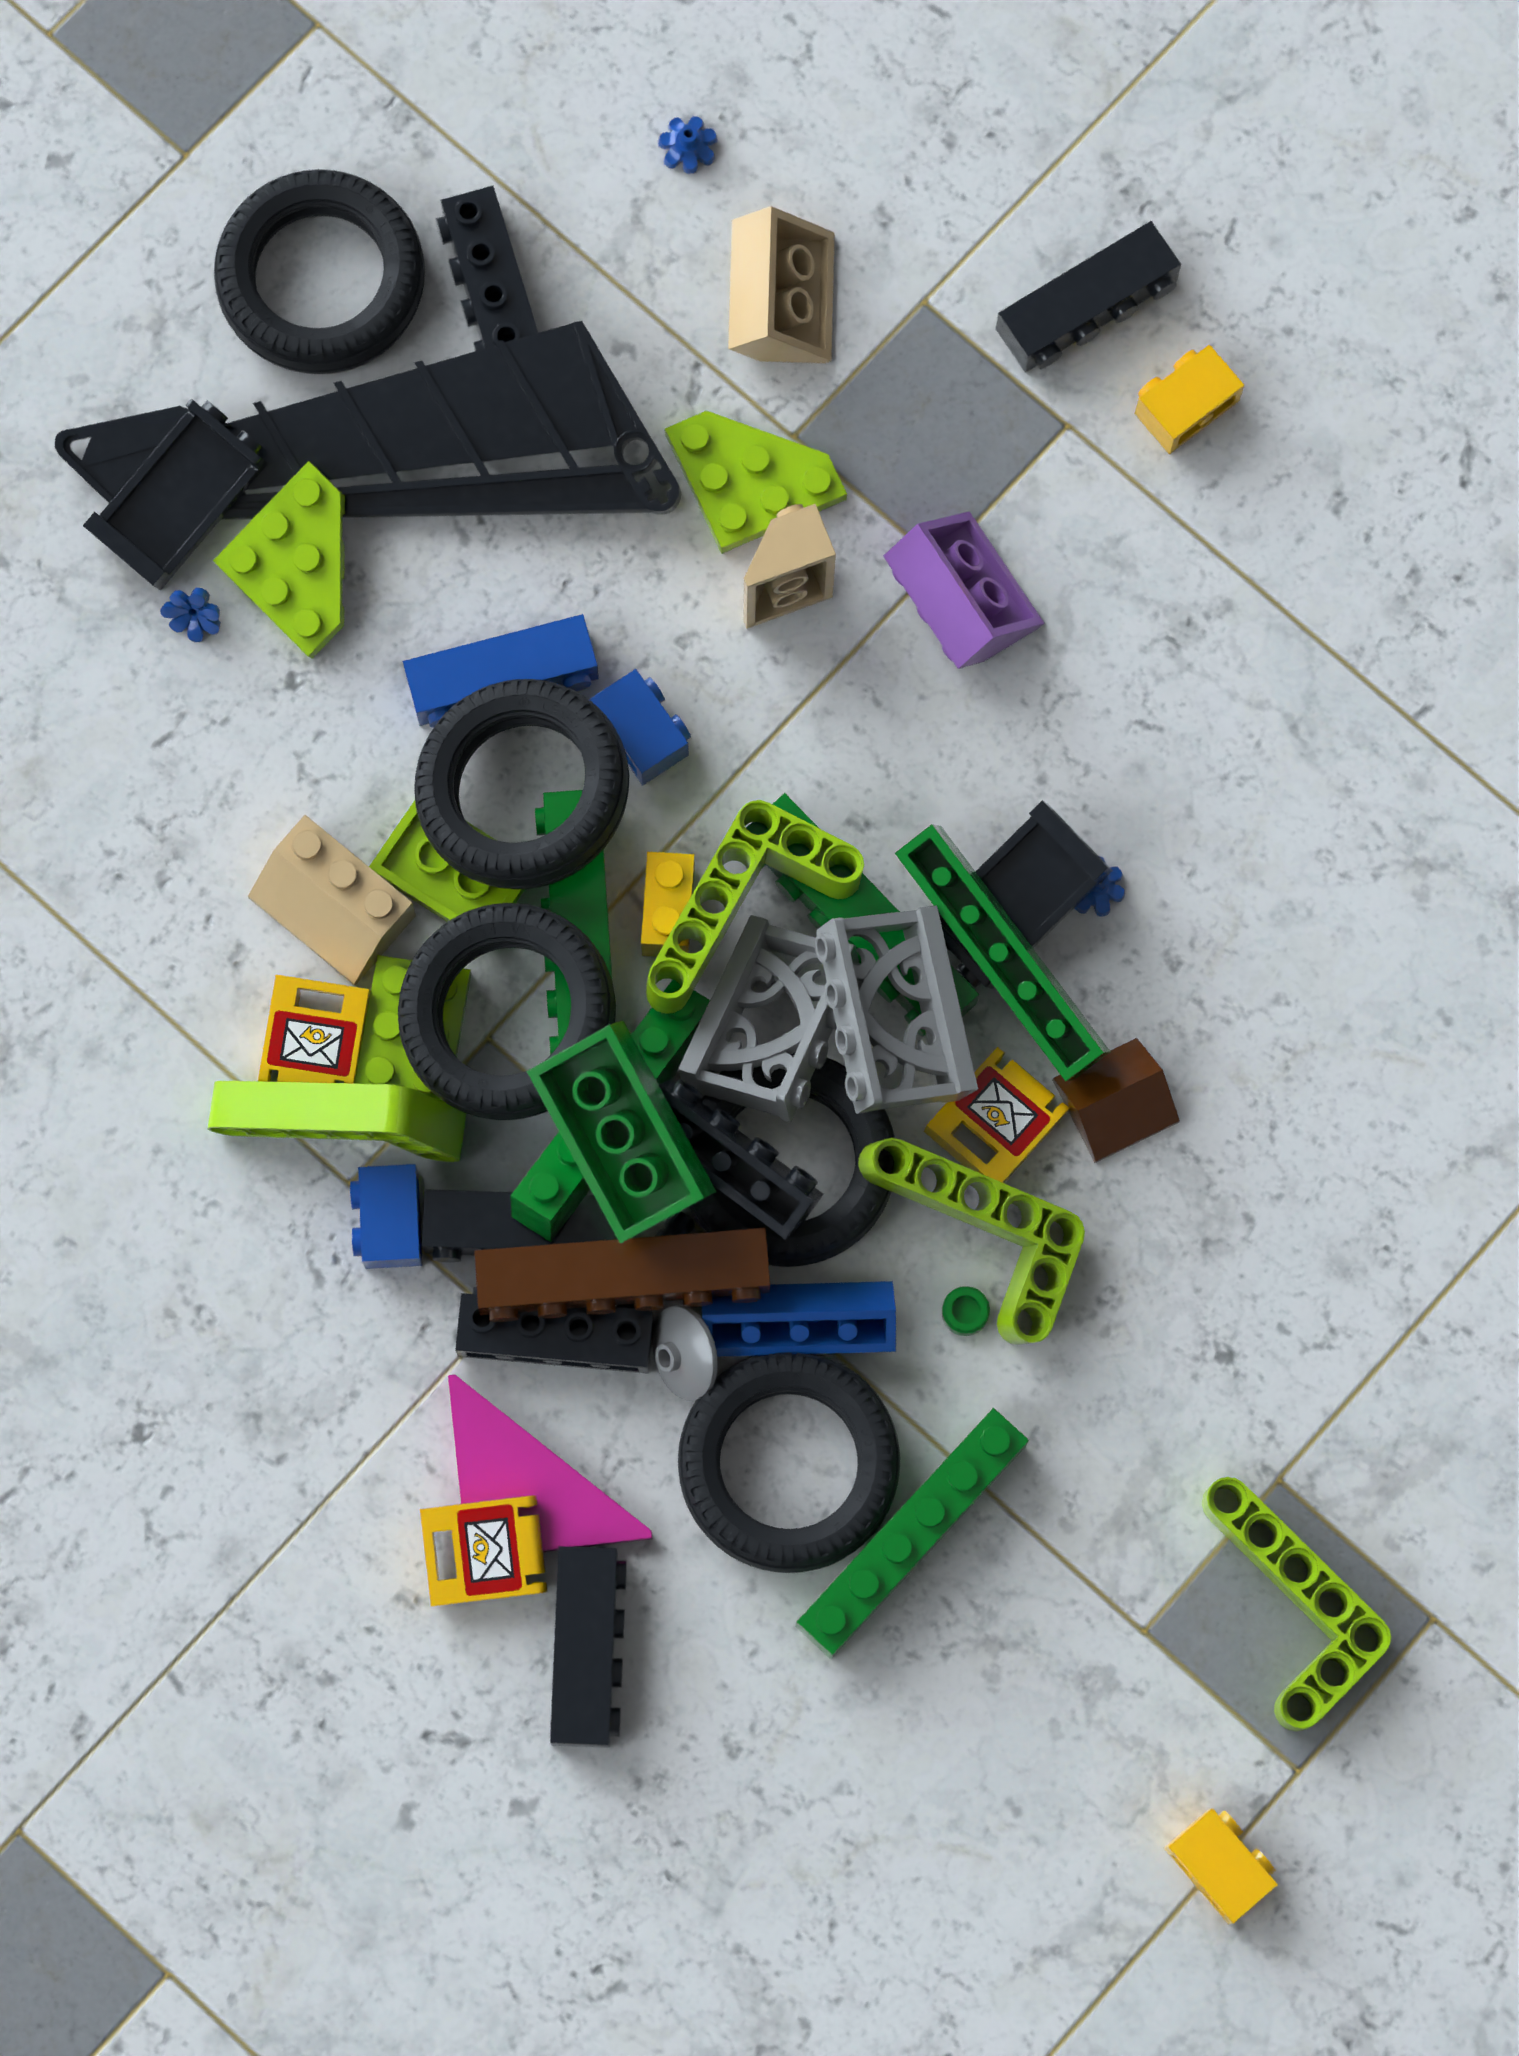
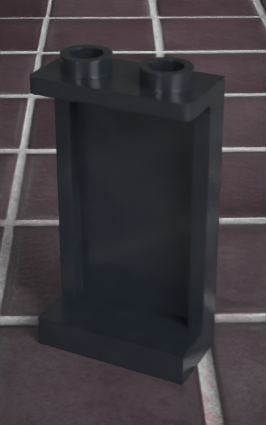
[83,398,267,591]
[939,800,1113,989]

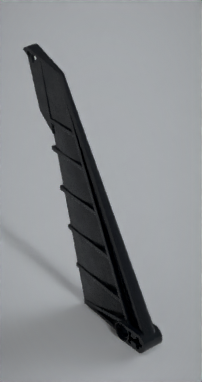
[54,321,681,520]

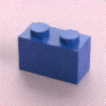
[589,669,691,786]
[350,1164,423,1269]

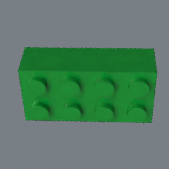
[527,1020,716,1244]

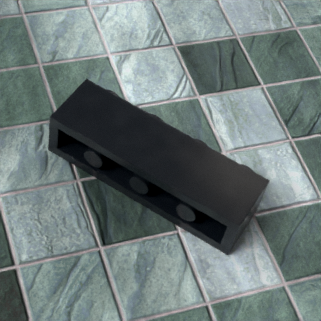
[995,221,1181,373]
[422,1189,616,1262]
[550,1546,627,1748]

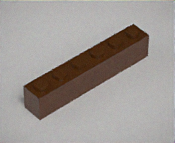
[474,1228,770,1322]

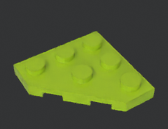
[665,410,847,554]
[213,461,345,659]

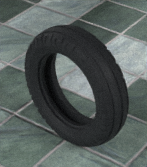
[214,169,425,374]
[414,679,629,889]
[398,903,616,1120]
[689,1053,895,1267]
[678,1353,900,1573]

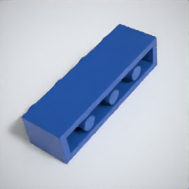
[403,614,599,728]
[702,1281,896,1357]

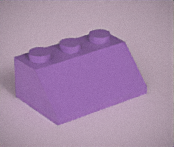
[883,511,1044,669]

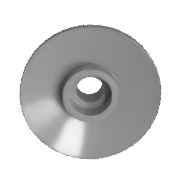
[652,1305,718,1401]

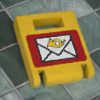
[258,975,371,1084]
[923,1047,1070,1183]
[420,1495,548,1606]

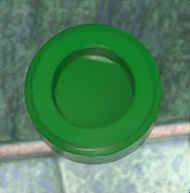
[941,1286,990,1336]

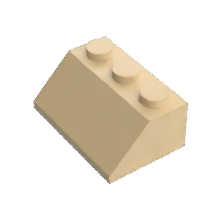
[728,206,835,363]
[743,504,836,629]
[248,815,416,985]

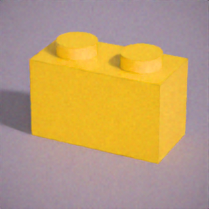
[1135,344,1245,454]
[641,851,695,957]
[1164,1808,1278,1924]

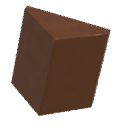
[1052,1038,1180,1163]

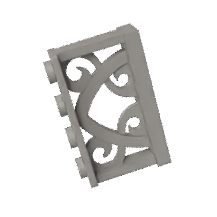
[815,905,978,1114]
[678,915,861,1122]

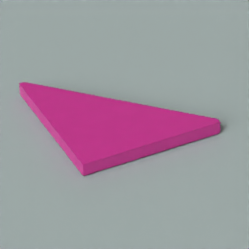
[448,1374,652,1552]

